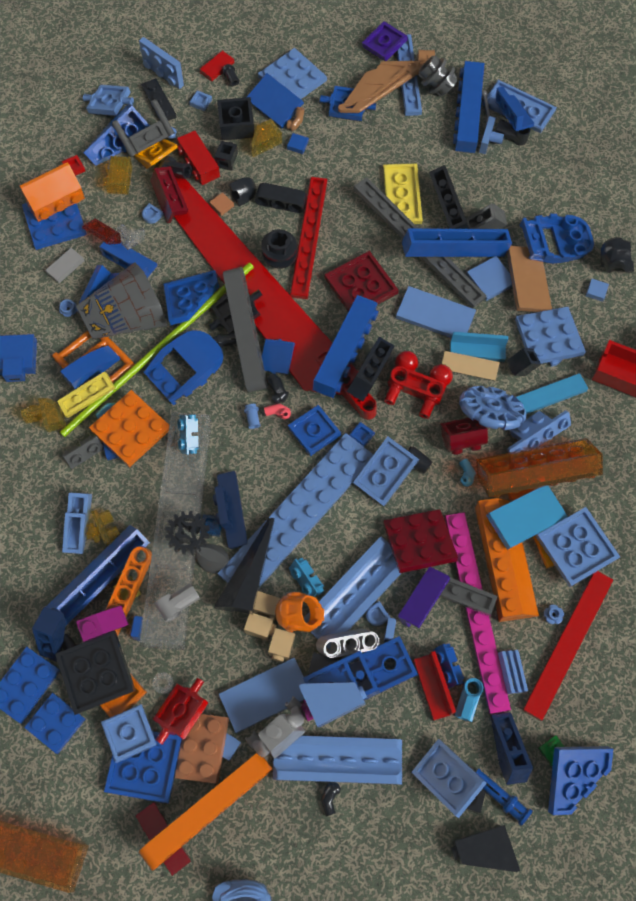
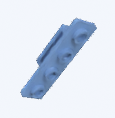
[507,410,571,463]

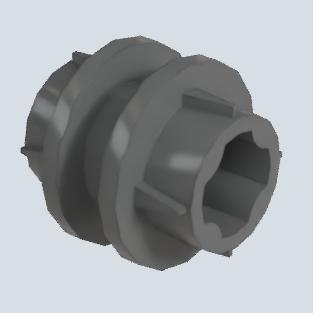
[419,55,457,97]

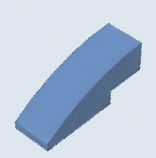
[62,493,92,554]

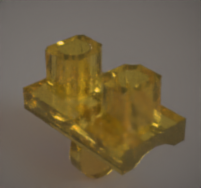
[85,510,120,546]

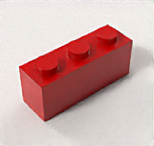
[177,130,220,185]

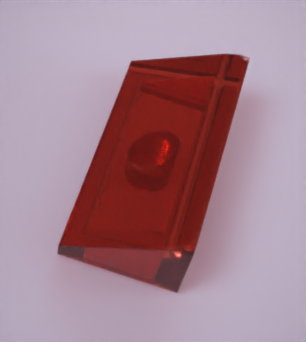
[82,218,121,244]

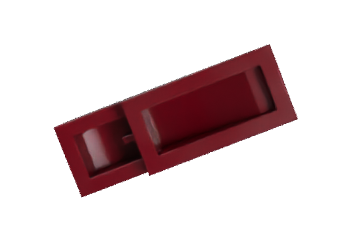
[135,802,191,876]

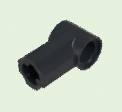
[495,119,531,146]
[157,155,192,179]

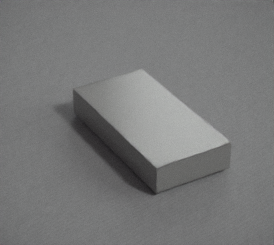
[45,248,84,284]

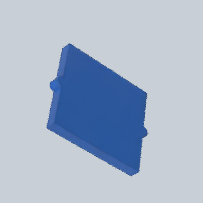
[262,339,295,375]

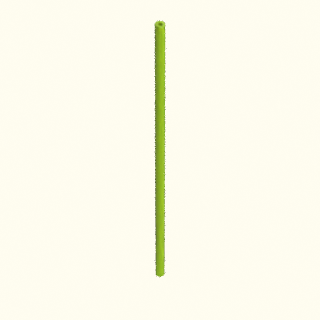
[60,262,254,437]

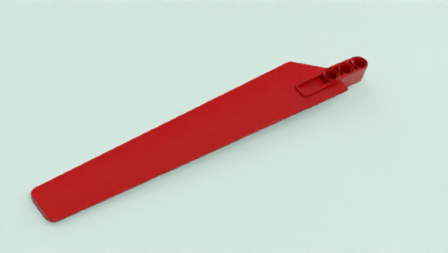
[174,177,377,420]

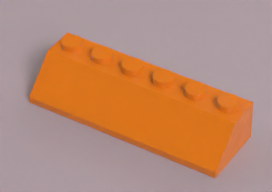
[475,498,539,622]

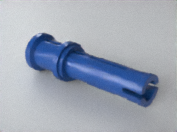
[476,769,533,826]

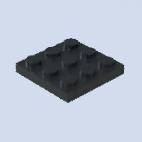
[55,631,136,715]

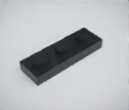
[141,78,177,121]

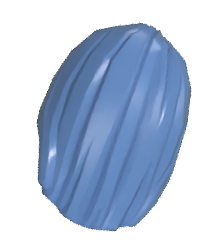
[212,879,271,901]

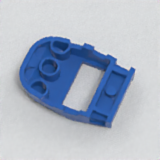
[519,214,594,264]
[144,330,223,405]

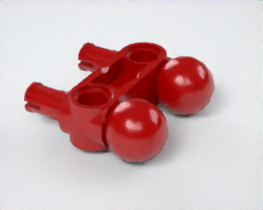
[384,350,453,419]

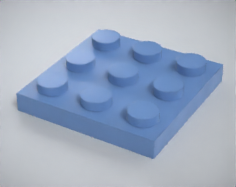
[258,48,327,99]
[515,307,586,364]
[536,507,620,588]

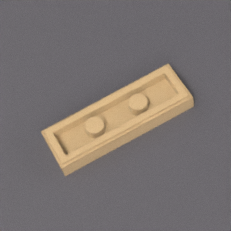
[442,351,500,380]

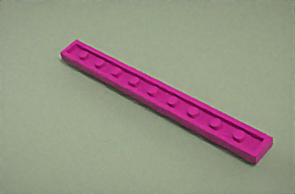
[445,512,511,714]

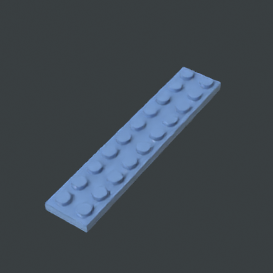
[218,433,374,588]

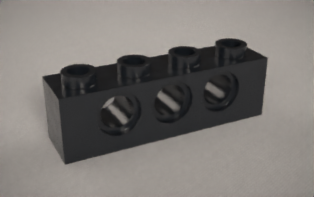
[429,165,470,229]
[347,337,395,401]

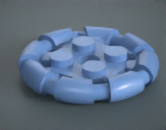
[459,386,527,430]

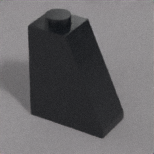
[450,825,520,872]

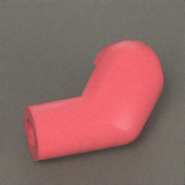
[264,403,291,419]

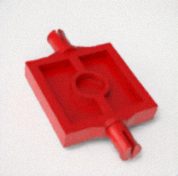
[153,678,208,745]

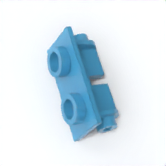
[177,414,199,455]
[289,558,325,597]

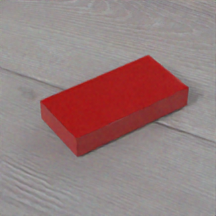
[200,50,234,82]

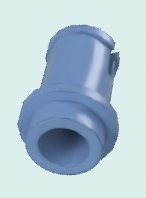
[244,404,261,429]

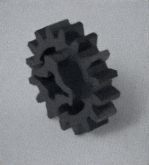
[165,511,210,555]

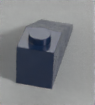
[32,607,66,662]
[491,713,533,785]

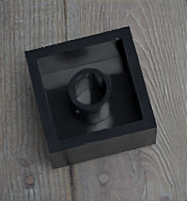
[217,97,255,140]

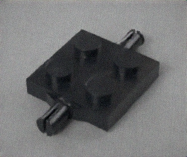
[208,289,263,334]

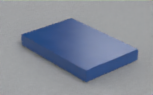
[247,73,304,128]

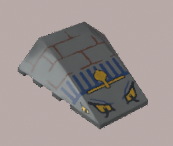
[76,262,167,339]

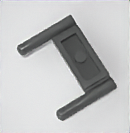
[112,99,174,157]

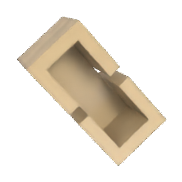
[244,591,281,641]

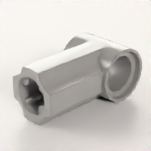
[155,583,200,622]

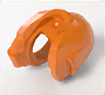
[275,592,324,633]

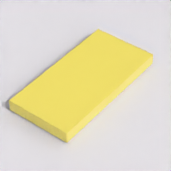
[383,164,423,224]

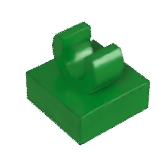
[538,735,564,766]

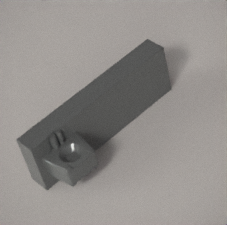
[440,578,498,616]

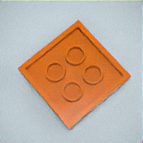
[89,390,172,468]

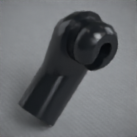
[321,783,341,817]

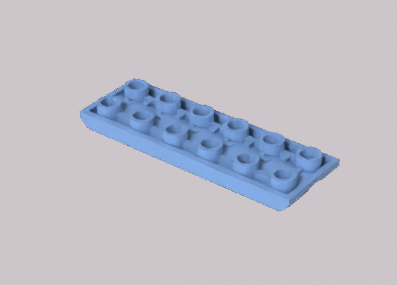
[304,536,402,649]
[273,736,402,785]

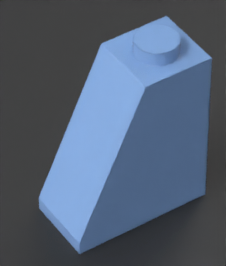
[299,682,367,727]

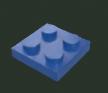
[288,405,341,456]
[24,693,86,754]

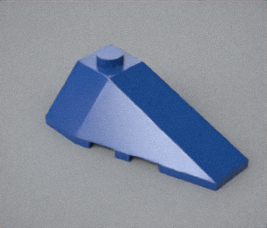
[83,105,150,166]

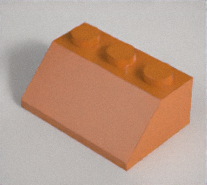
[20,162,85,222]

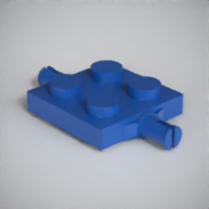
[320,86,376,121]

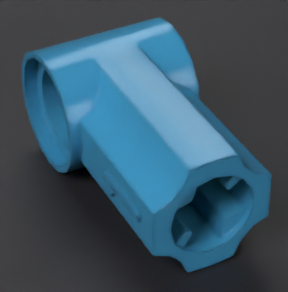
[454,678,483,722]

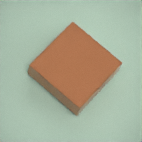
[209,192,234,216]

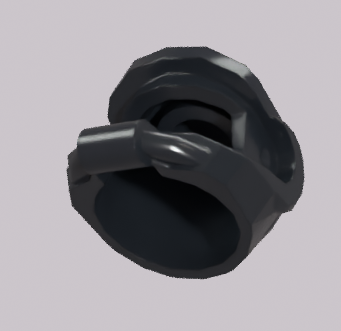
[600,237,634,273]

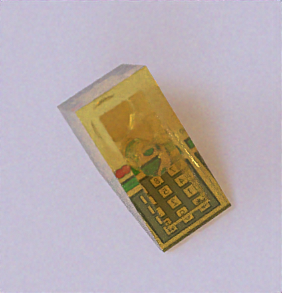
[251,119,282,157]

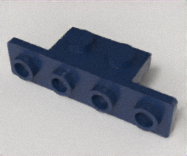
[213,471,248,549]

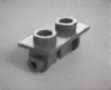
[62,435,104,469]

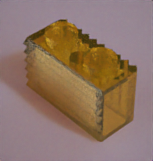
[103,156,133,194]

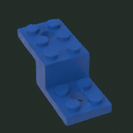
[303,636,418,701]

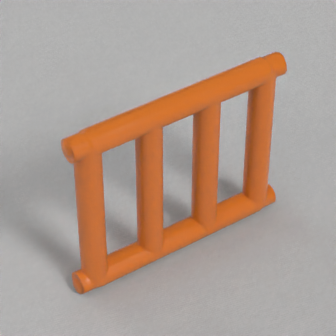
[52,330,135,386]

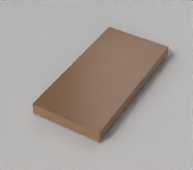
[507,246,552,312]

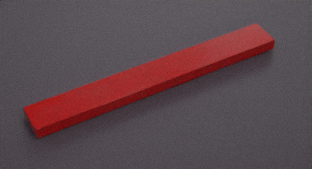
[290,177,328,299]
[522,571,613,721]

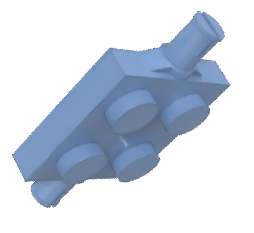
[83,85,134,116]

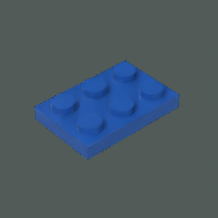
[0,647,60,724]

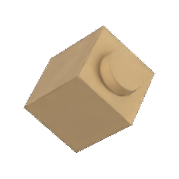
[268,628,295,663]

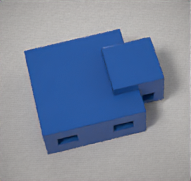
[0,334,37,382]

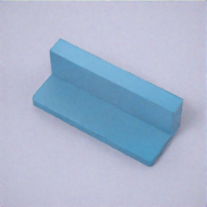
[450,332,508,362]

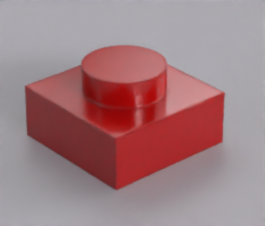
[62,155,86,176]

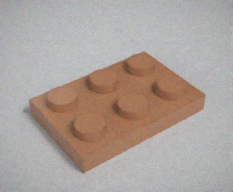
[175,714,229,784]

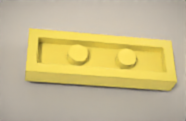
[57,372,116,418]

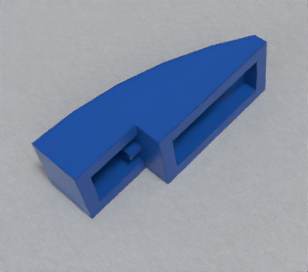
[60,346,120,390]

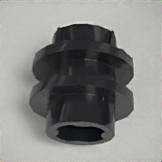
[261,229,297,269]

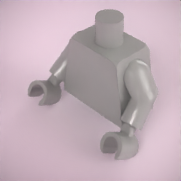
[245,696,306,759]

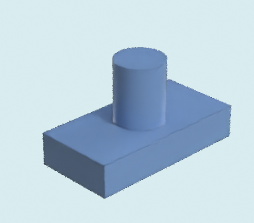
[479,116,504,154]

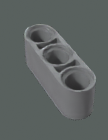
[316,629,379,658]

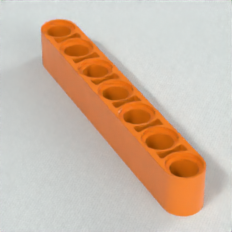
[139,753,273,871]

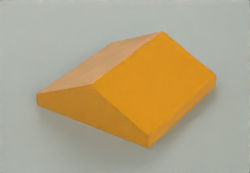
[134,139,178,169]

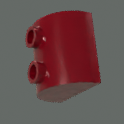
[440,418,488,455]

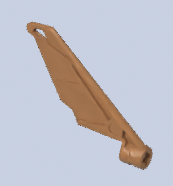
[338,50,435,113]

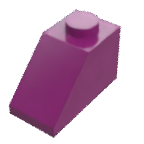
[76,605,129,642]

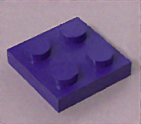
[362,21,408,61]

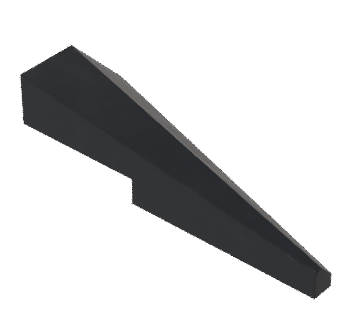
[214,518,275,614]

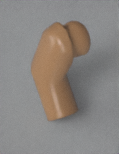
[286,107,305,131]

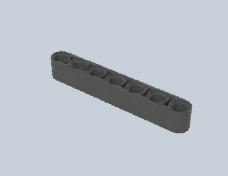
[223,267,267,393]

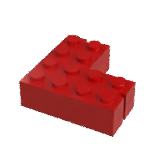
[592,340,636,397]

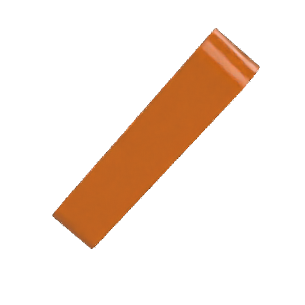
[105,547,153,636]

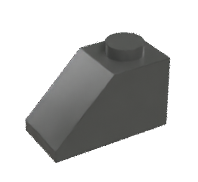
[466,203,507,229]

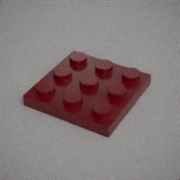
[324,251,399,312]
[383,509,458,573]

